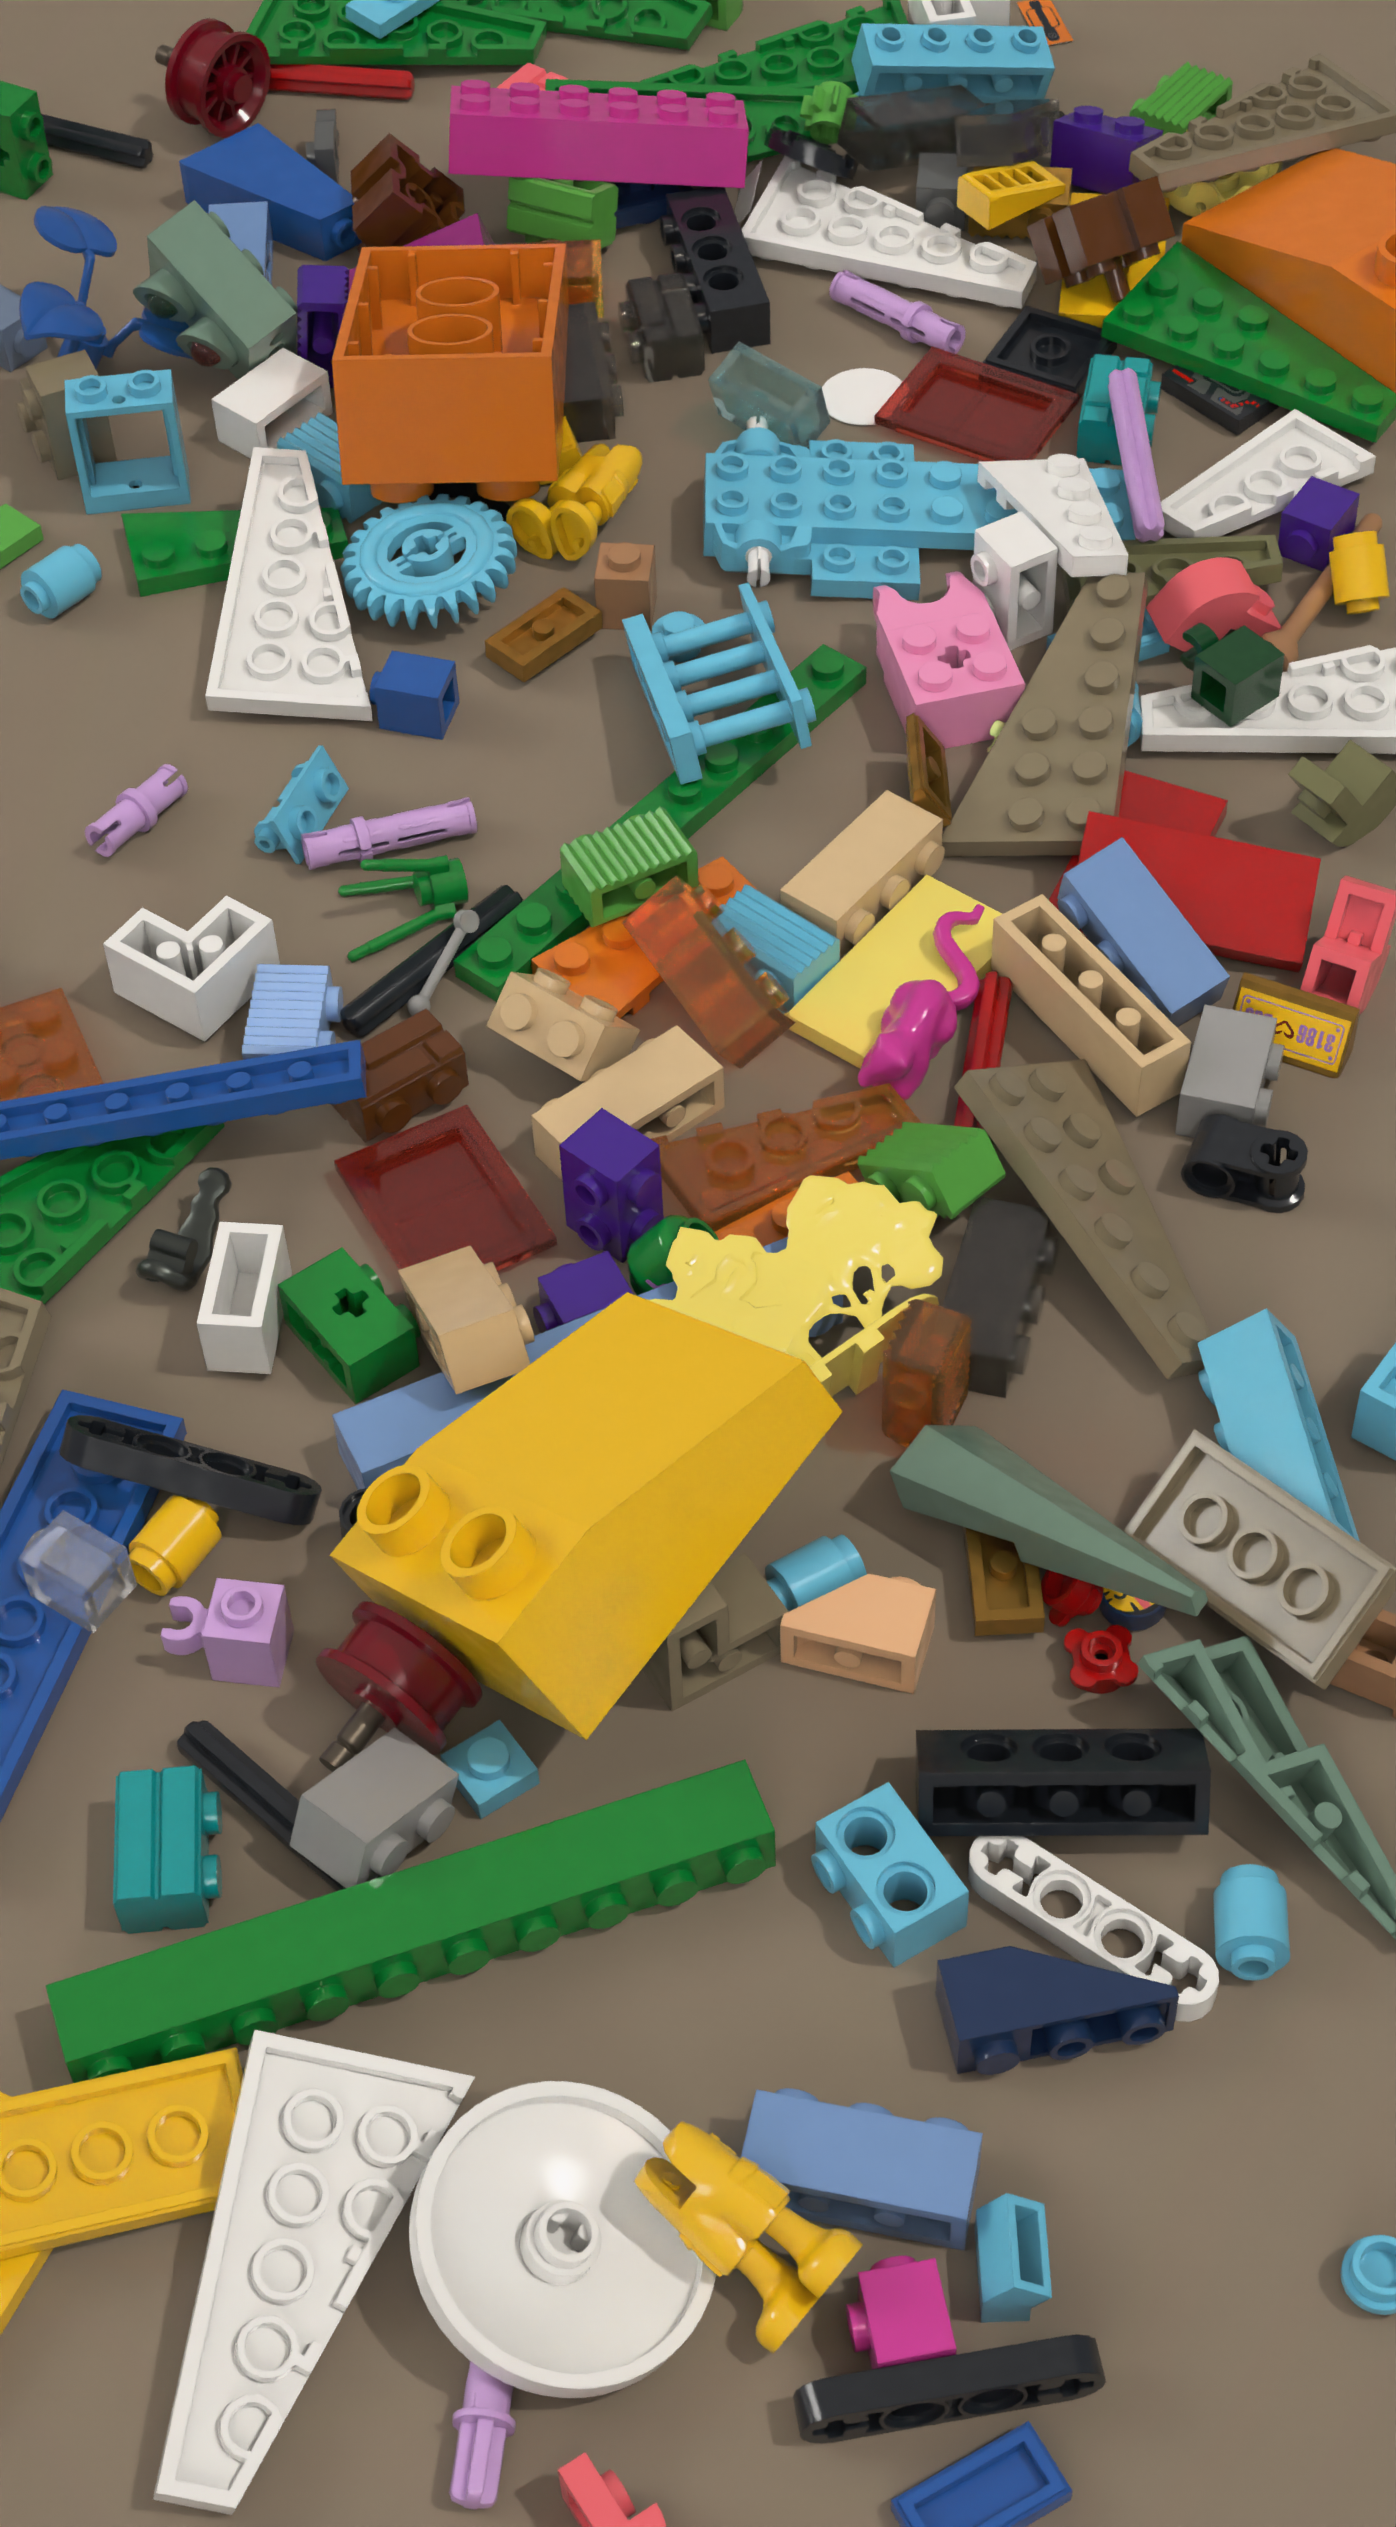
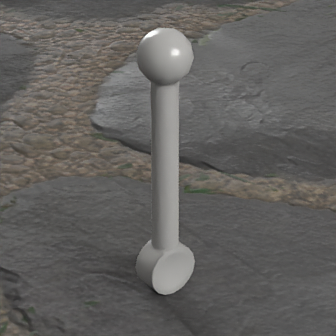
[407,910,479,1016]

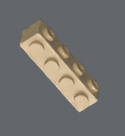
[991,894,1191,1117]

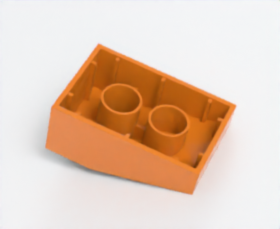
[1181,148,1396,393]
[332,243,569,503]

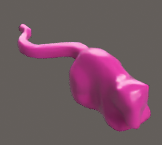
[858,904,985,1101]

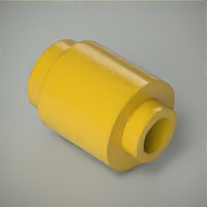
[1329,531,1390,615]
[123,1495,222,1596]

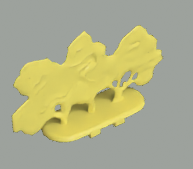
[647,1175,944,1397]

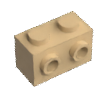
[486,968,640,1082]

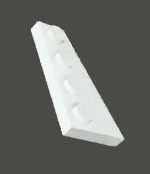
[1161,409,1376,538]
[977,454,1128,577]

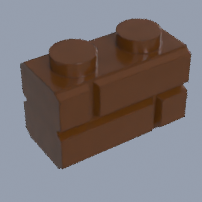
[331,1008,469,1143]

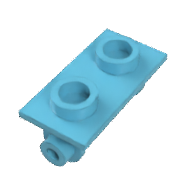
[254,745,349,864]

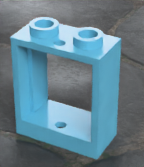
[65,369,191,515]

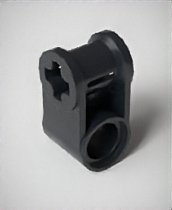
[1181,1114,1308,1213]

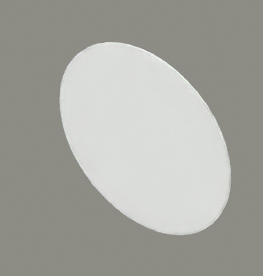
[820,368,909,426]

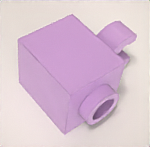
[161,1578,294,1688]

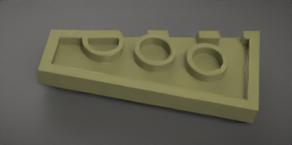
[1059,535,1283,612]

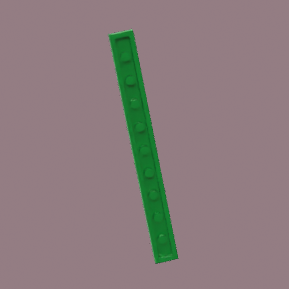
[454,644,867,1002]

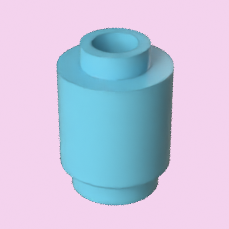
[20,544,102,619]
[765,1534,867,1611]
[1213,1864,1290,1981]

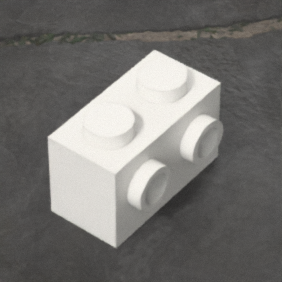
[970,511,1058,650]

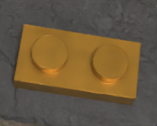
[485,587,603,682]
[963,1527,1045,1636]

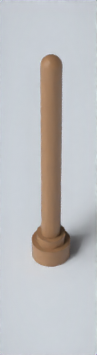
[1261,513,1382,672]

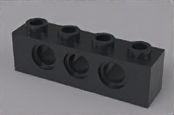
[659,187,771,354]
[916,1728,1211,1836]

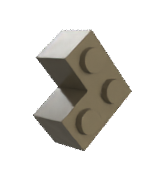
[16,350,117,480]
[642,1553,789,1711]

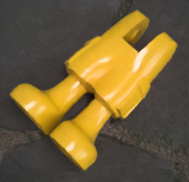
[506,444,643,561]
[634,2121,863,2354]

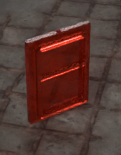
[874,346,1079,461]
[334,1104,557,1271]

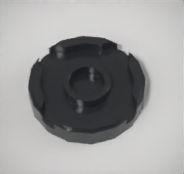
[764,126,859,180]

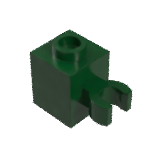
[1180,623,1285,727]

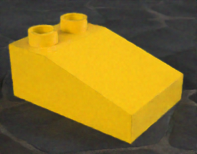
[329,1292,843,1740]

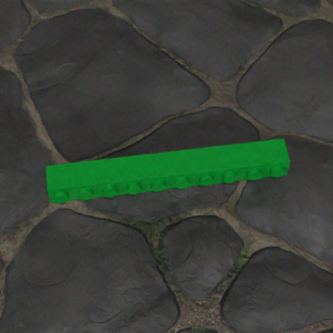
[45,1759,776,2083]

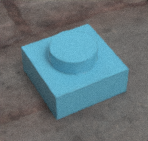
[441,1720,540,1819]

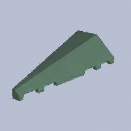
[890,1425,1208,1617]
[1137,1635,1396,1940]

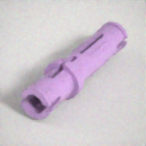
[829,270,965,357]
[301,797,477,870]

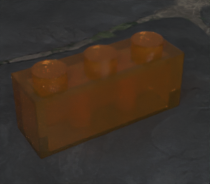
[622,876,796,1069]

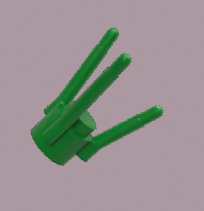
[338,855,468,962]

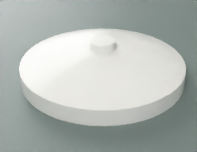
[409,2081,716,2398]

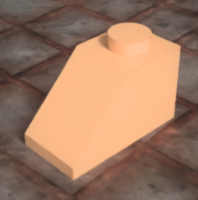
[780,1573,936,1694]

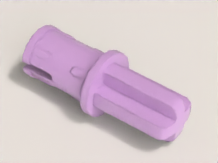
[449,2361,516,2510]

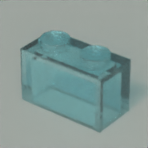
[708,342,831,449]

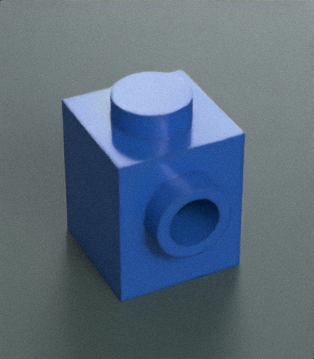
[369,651,460,740]

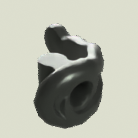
[136,1167,232,1290]

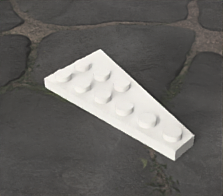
[205,447,373,721]
[1140,645,1396,754]

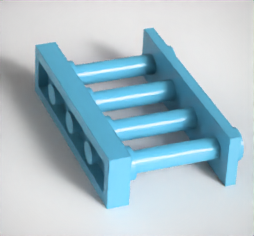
[622,582,816,785]

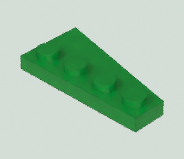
[121,507,348,597]

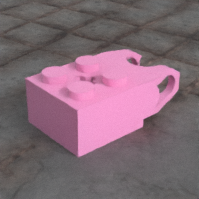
[873,571,1025,749]

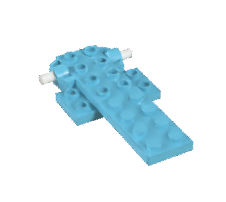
[703,416,1136,600]

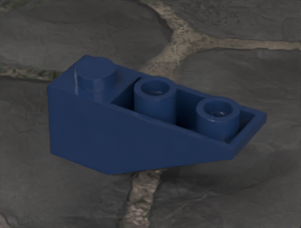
[936,1946,1179,2075]

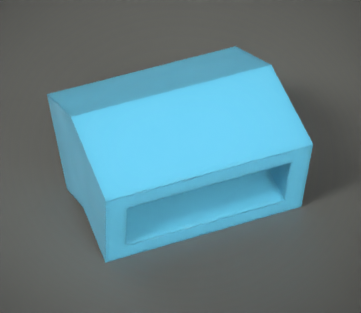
[974,2193,1052,2322]

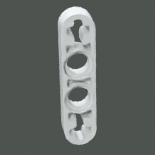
[968,1836,1219,2022]

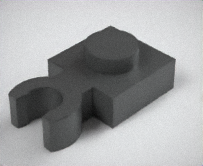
[306,109,339,184]

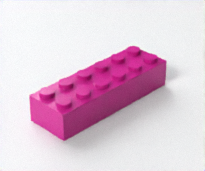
[448,80,749,188]

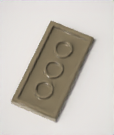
[1123,1429,1396,1690]

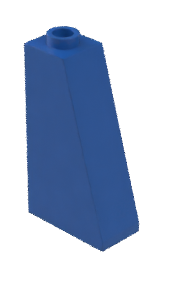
[179,123,362,261]

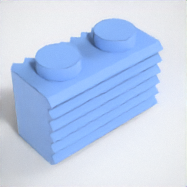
[242,964,343,1060]

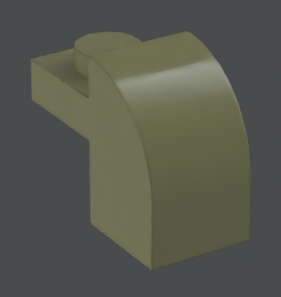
[1288,740,1396,847]

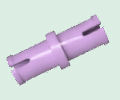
[85,764,188,857]

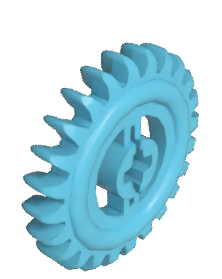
[340,494,517,630]

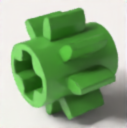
[800,81,862,144]

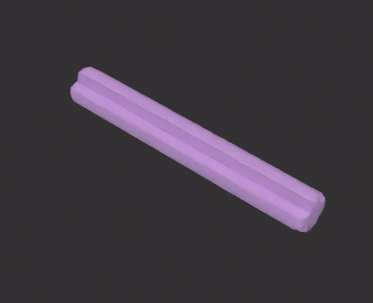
[1108,368,1165,543]

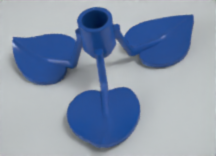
[19,206,195,370]

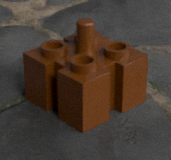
[351,133,465,254]
[1027,176,1176,303]

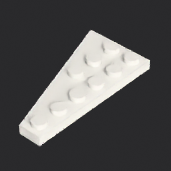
[742,156,1037,309]
[153,2030,475,2515]

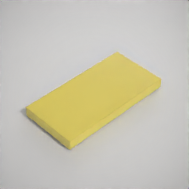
[786,875,1002,1069]

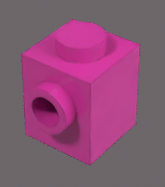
[846,2256,957,2369]

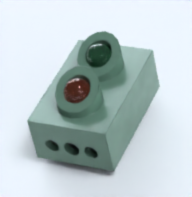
[133,200,297,380]

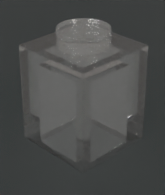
[18,1510,137,1634]

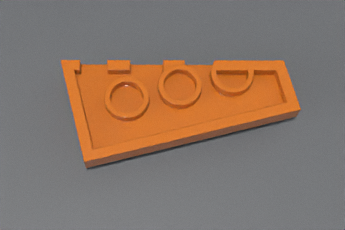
[531,856,756,1019]

